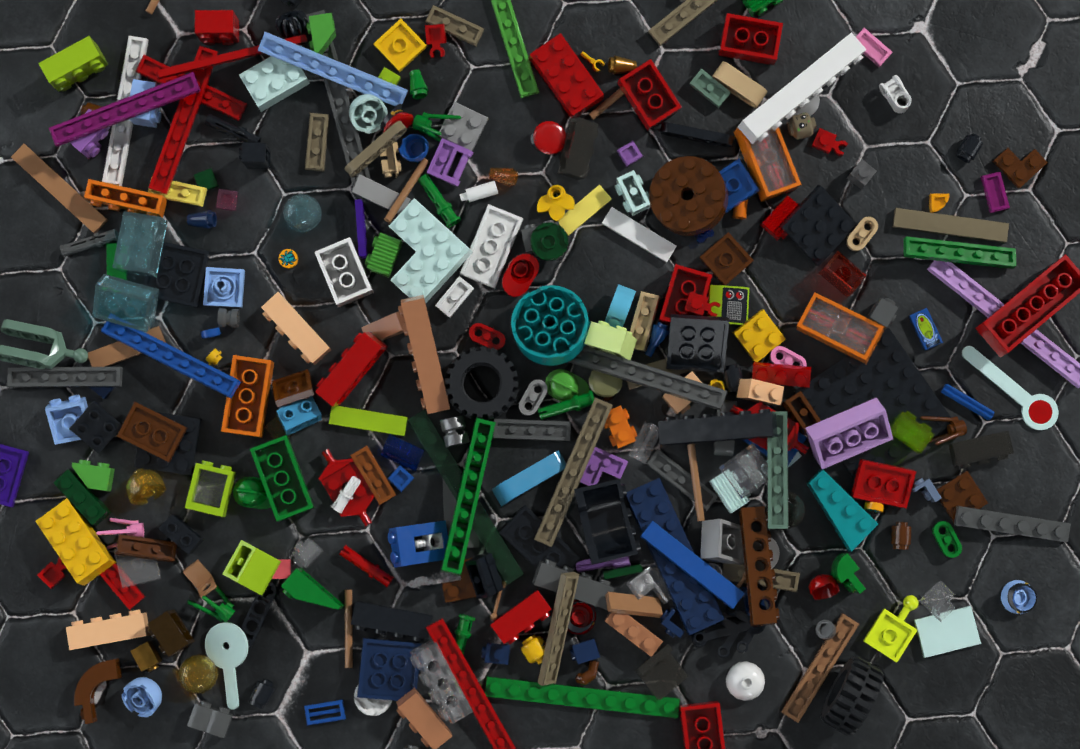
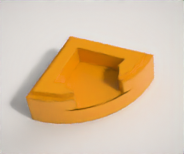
[929,194,949,213]

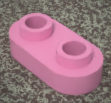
[770,346,807,367]

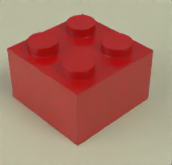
[195,10,239,45]

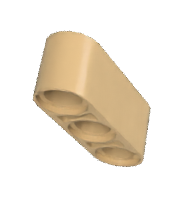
[712,61,767,108]

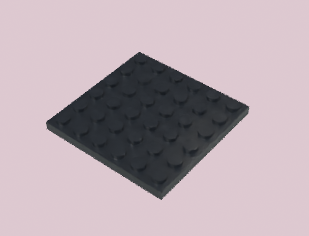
[794,328,951,481]

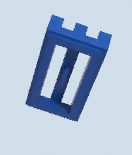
[304,699,346,725]

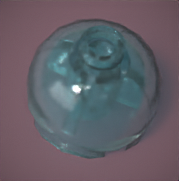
[283,194,322,233]

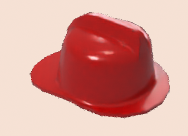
[502,254,539,297]

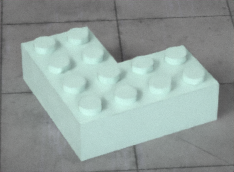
[389,198,473,303]

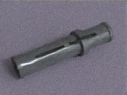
[60,229,119,257]

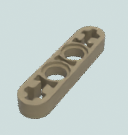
[345,121,407,177]

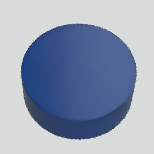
[201,328,221,339]

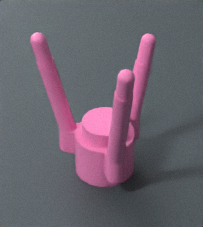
[96,518,144,550]

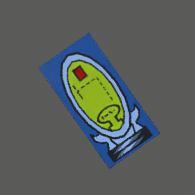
[908,308,943,351]

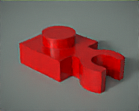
[425,24,446,58]
[811,128,848,156]
[684,291,720,317]
[37,557,68,590]

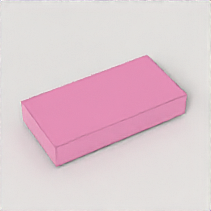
[856,28,892,67]

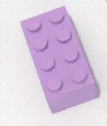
[805,398,893,469]

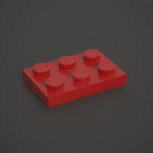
[851,459,916,508]

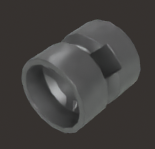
[440,416,470,448]

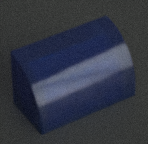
[381,434,425,472]

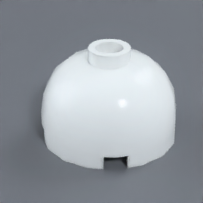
[726,661,765,701]

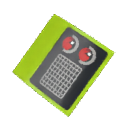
[707,285,750,326]

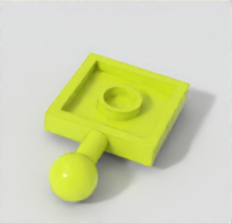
[863,595,919,663]

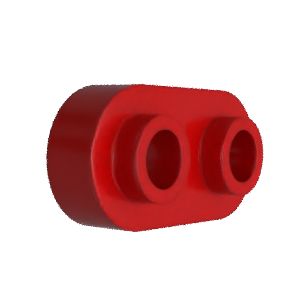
[469,323,506,350]

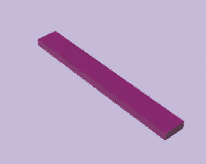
[49,72,201,147]

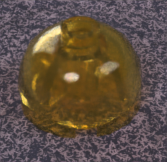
[126,469,166,505]
[178,654,218,694]

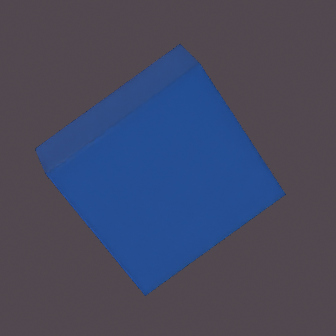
[388,465,414,492]

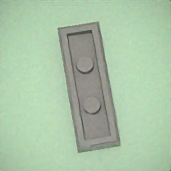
[351,174,411,215]

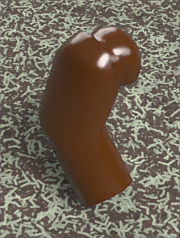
[576,660,599,685]

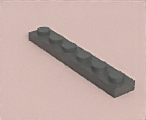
[7,367,123,388]
[954,506,1071,542]

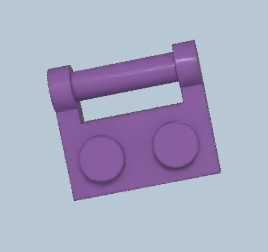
[427,138,474,187]

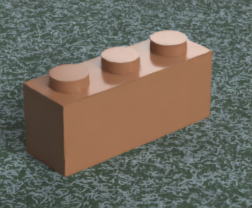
[604,612,663,657]
[396,687,452,749]

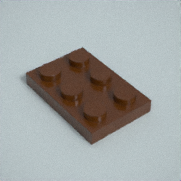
[117,402,187,462]

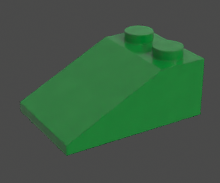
[281,568,345,610]

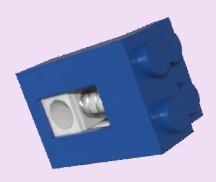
[388,520,448,567]

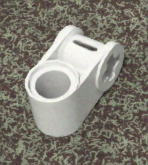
[879,75,911,113]

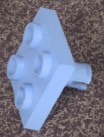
[203,267,245,308]

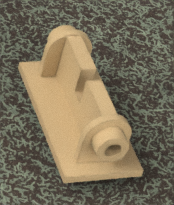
[380,142,401,178]

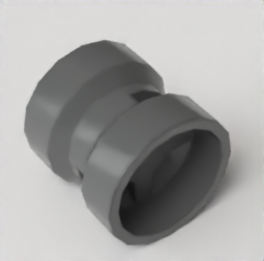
[217,308,240,328]

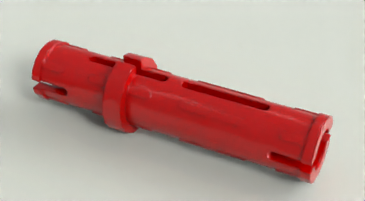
[339,545,394,587]

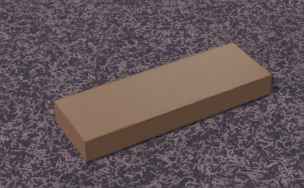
[605,592,663,618]

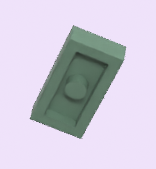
[689,69,731,108]

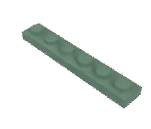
[767,411,788,529]

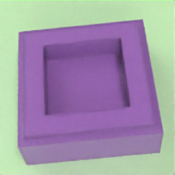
[617,141,643,167]

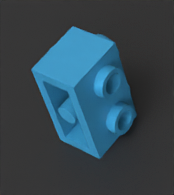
[276,396,322,436]

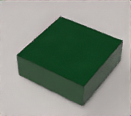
[194,168,219,191]

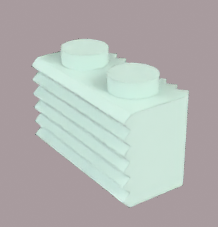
[709,468,751,513]

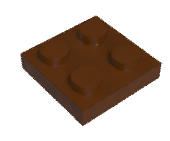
[700,232,754,286]
[272,369,314,407]
[936,471,988,522]

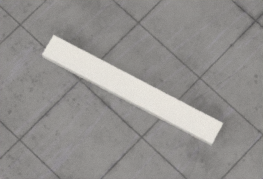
[102,36,149,186]

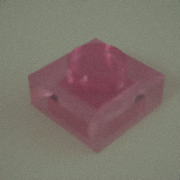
[216,189,239,211]

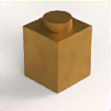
[131,641,162,673]

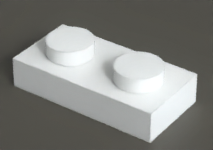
[435,276,474,318]

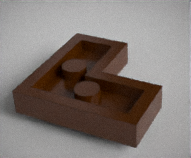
[992,148,1048,189]
[442,558,477,603]

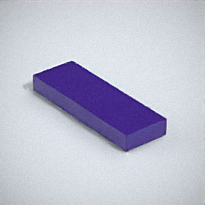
[355,199,368,259]

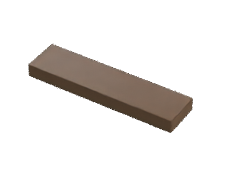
[88,326,166,367]

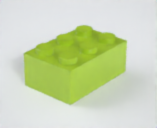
[38,36,108,92]

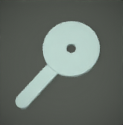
[205,622,249,710]

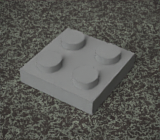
[438,101,488,151]

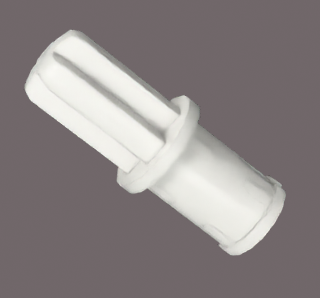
[331,476,361,513]

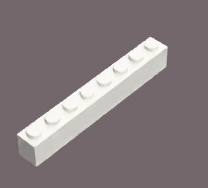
[738,32,866,144]

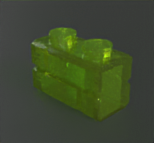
[890,411,935,454]

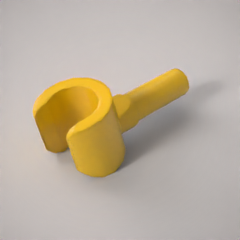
[580,51,605,72]

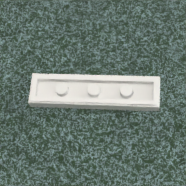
[602,207,677,263]

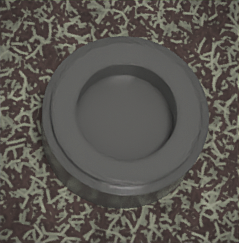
[815,620,836,640]

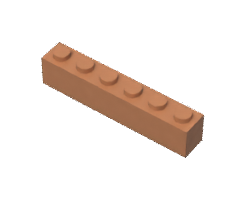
[398,295,450,414]

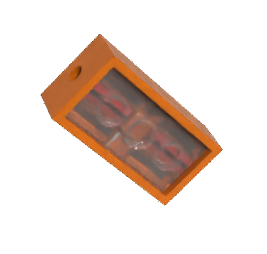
[734,128,802,202]
[797,292,884,364]

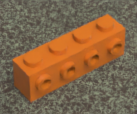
[84,179,167,220]

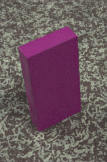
[981,172,1010,213]

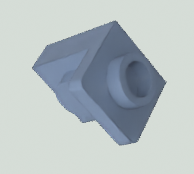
[911,478,942,503]

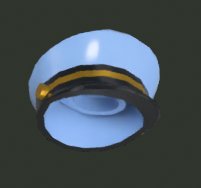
[1001,580,1037,614]

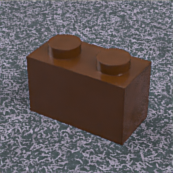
[781,391,821,435]

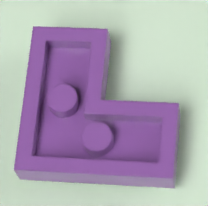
[580,447,628,486]

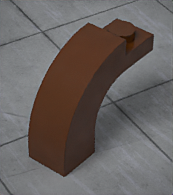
[74,658,122,724]

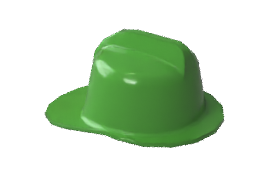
[545,369,589,402]

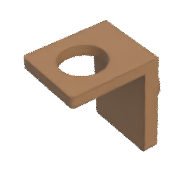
[183,560,217,598]

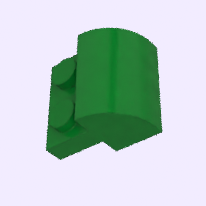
[831,553,866,594]

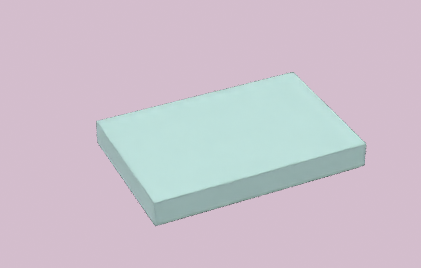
[914,606,981,658]

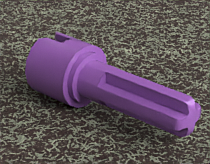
[576,557,631,573]

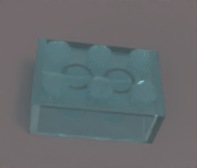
[112,211,168,277]
[92,274,159,332]

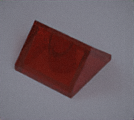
[819,251,867,298]

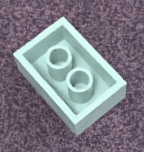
[239,56,310,112]

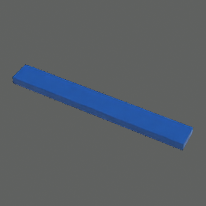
[101,315,241,399]

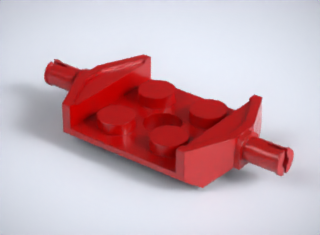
[730,401,809,454]
[318,449,375,527]

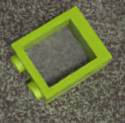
[185,460,236,517]

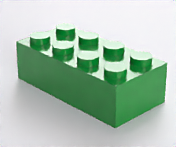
[250,435,315,522]

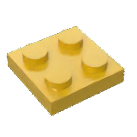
[373,18,427,72]
[732,309,786,362]

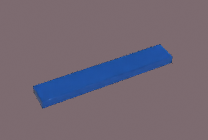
[640,521,745,609]

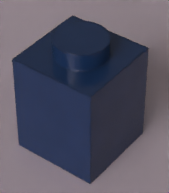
[570,638,600,664]

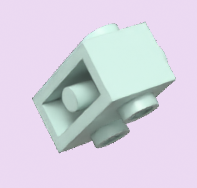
[614,170,651,216]

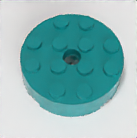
[511,285,590,366]

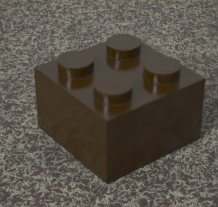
[147,609,195,657]

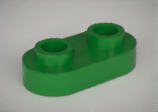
[932,521,962,558]

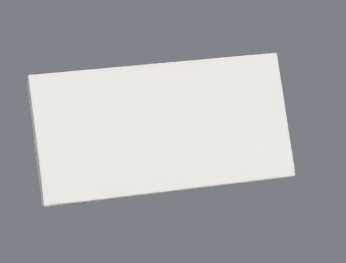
[460,204,523,289]

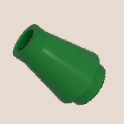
[409,70,428,99]

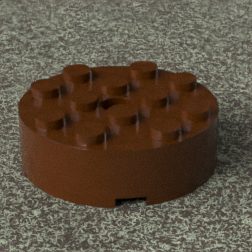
[649,156,728,236]

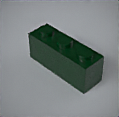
[53,469,111,525]

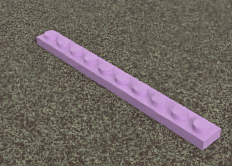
[927,260,1080,388]

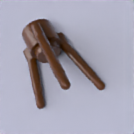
[920,416,967,445]

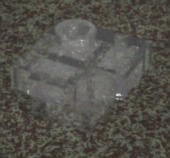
[920,581,955,622]

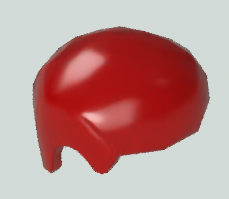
[809,574,840,600]

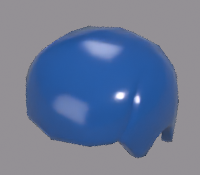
[398,134,429,162]

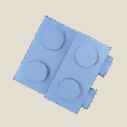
[45,395,88,445]

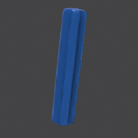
[941,384,995,420]

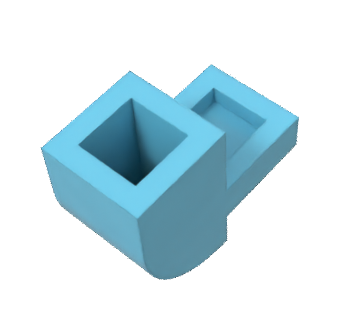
[604,284,636,328]

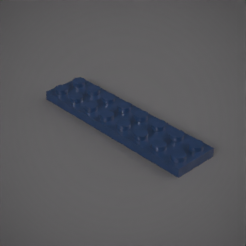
[625,478,724,636]

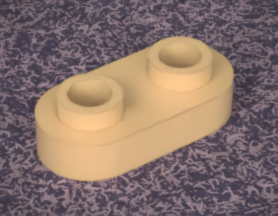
[846,217,878,251]

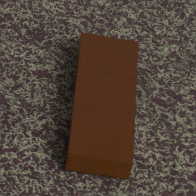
[116,534,177,563]

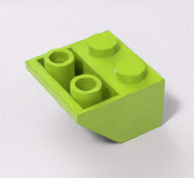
[222,540,281,595]

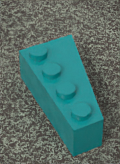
[806,469,878,552]

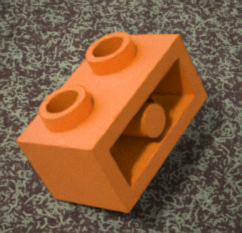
[604,405,638,449]

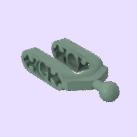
[0,319,88,369]

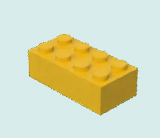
[35,498,116,586]

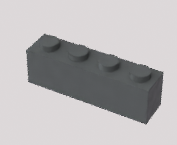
[532,559,614,610]

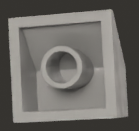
[700,519,743,565]

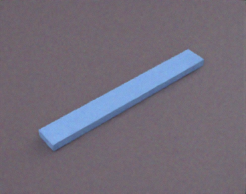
[258,32,408,107]

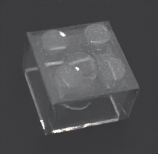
[719,443,768,499]

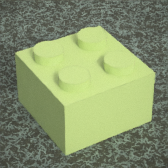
[584,320,637,360]

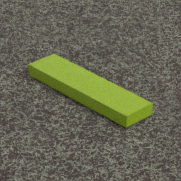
[329,406,408,436]

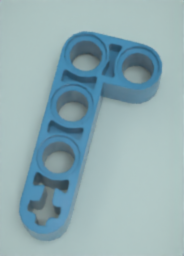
[492,450,567,506]

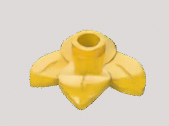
[537,185,575,222]

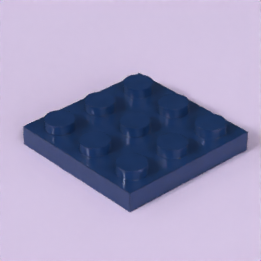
[357,638,421,701]

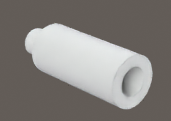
[459,181,498,202]

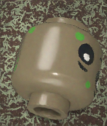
[787,112,816,140]

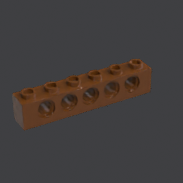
[739,506,779,626]

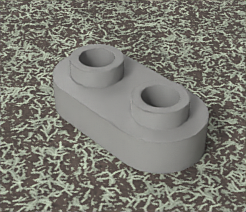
[519,380,547,416]

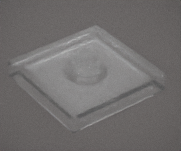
[114,549,161,588]

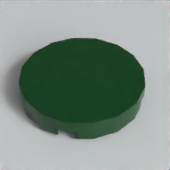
[530,222,568,261]

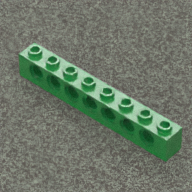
[441,418,496,576]

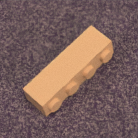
[261,292,331,365]
[66,610,150,650]

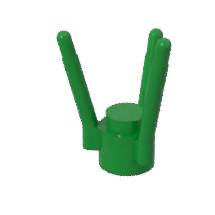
[413,112,461,142]
[187,584,235,622]

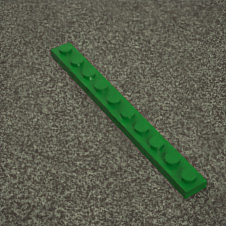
[485,676,680,718]

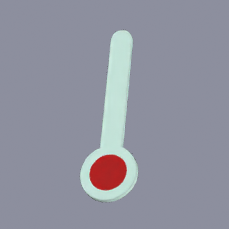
[962,346,1059,430]

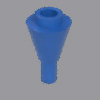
[645,322,669,357]

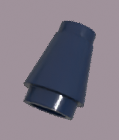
[187,210,217,229]

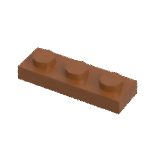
[350,446,396,505]

